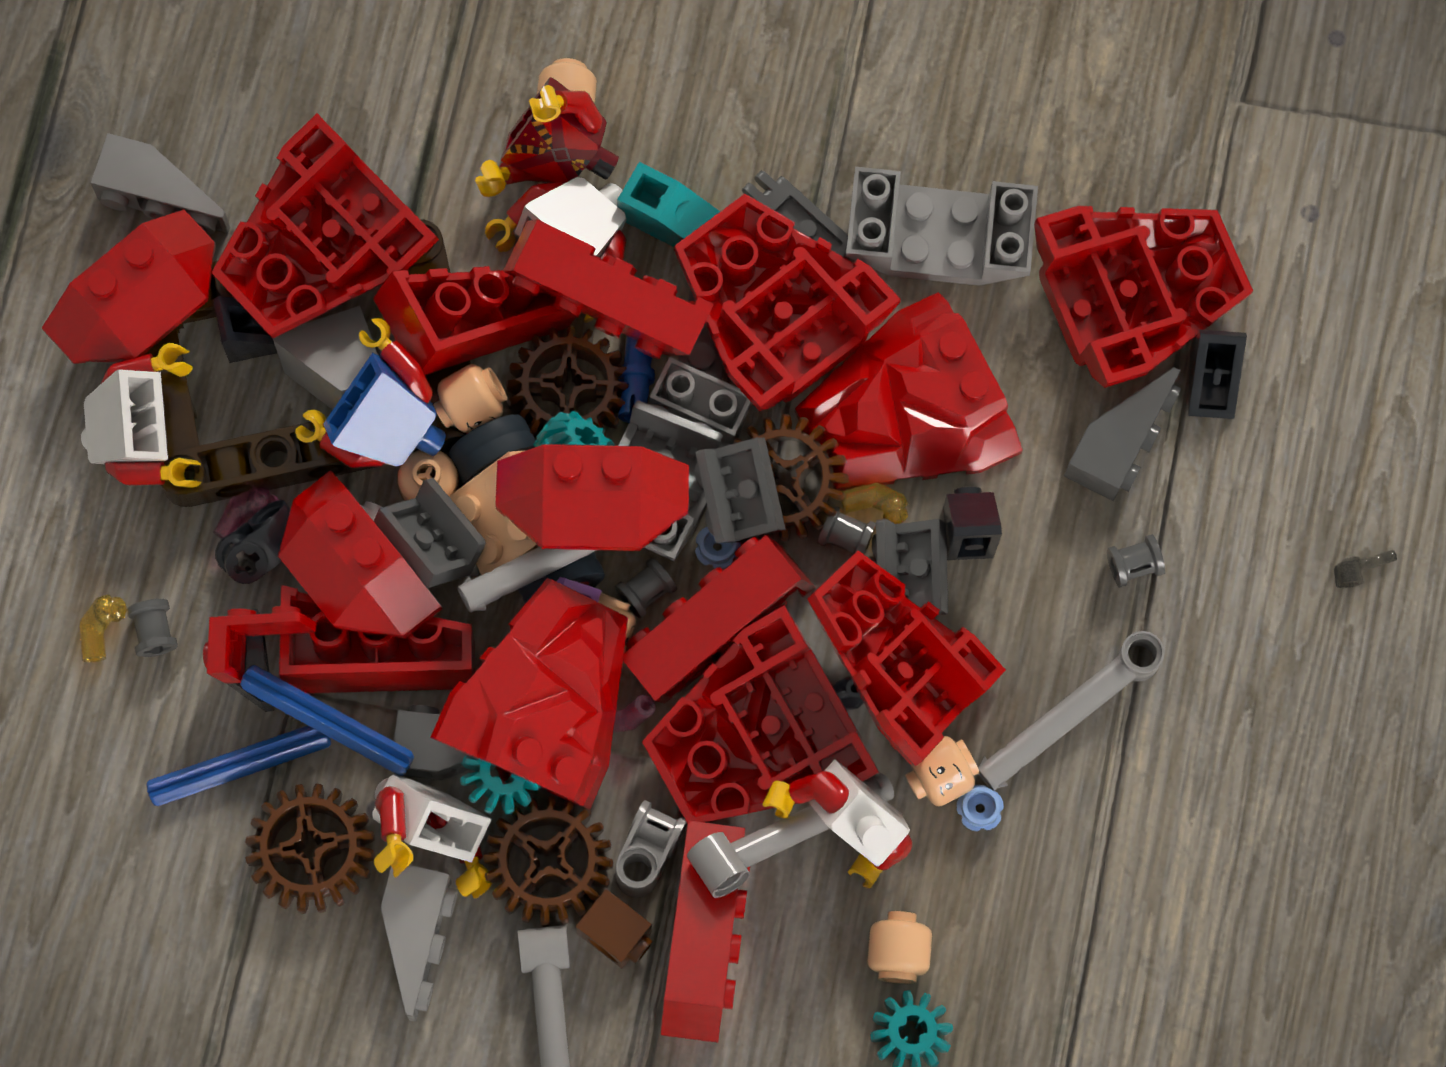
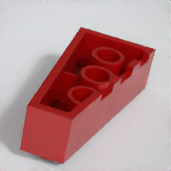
[503,219,714,359]
[373,266,576,375]
[623,535,816,704]
[279,585,475,693]
[661,820,750,1043]

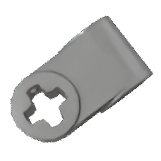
[615,800,687,898]

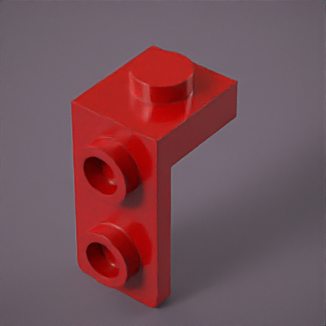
[203,606,316,684]

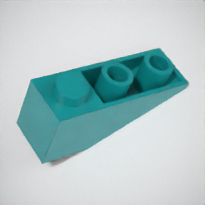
[617,161,720,247]

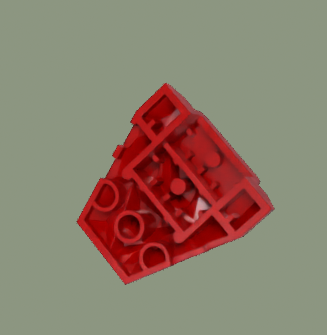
[211,113,439,338]
[674,194,901,411]
[1034,206,1253,388]
[795,292,1023,491]
[807,551,1006,766]
[430,578,628,810]
[642,605,880,824]

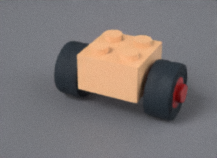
[449,415,605,604]

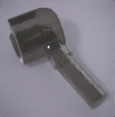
[1334,550,1397,588]

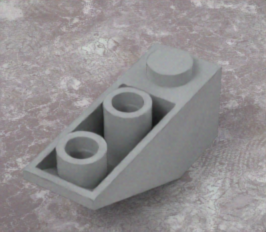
[91,133,230,234]
[381,865,458,1022]

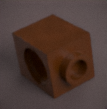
[576,889,653,969]

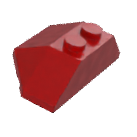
[42,210,216,364]
[495,444,689,551]
[278,470,443,638]

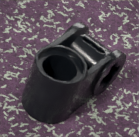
[215,499,291,584]

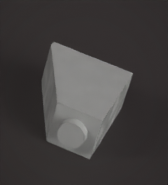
[273,306,378,410]

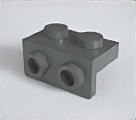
[618,401,723,502]
[695,437,786,543]
[374,478,486,588]
[872,519,948,615]

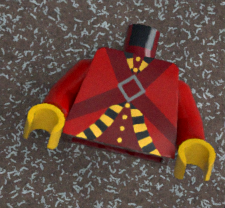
[475,77,619,197]

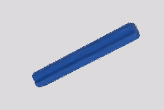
[240,665,414,776]
[146,725,331,806]

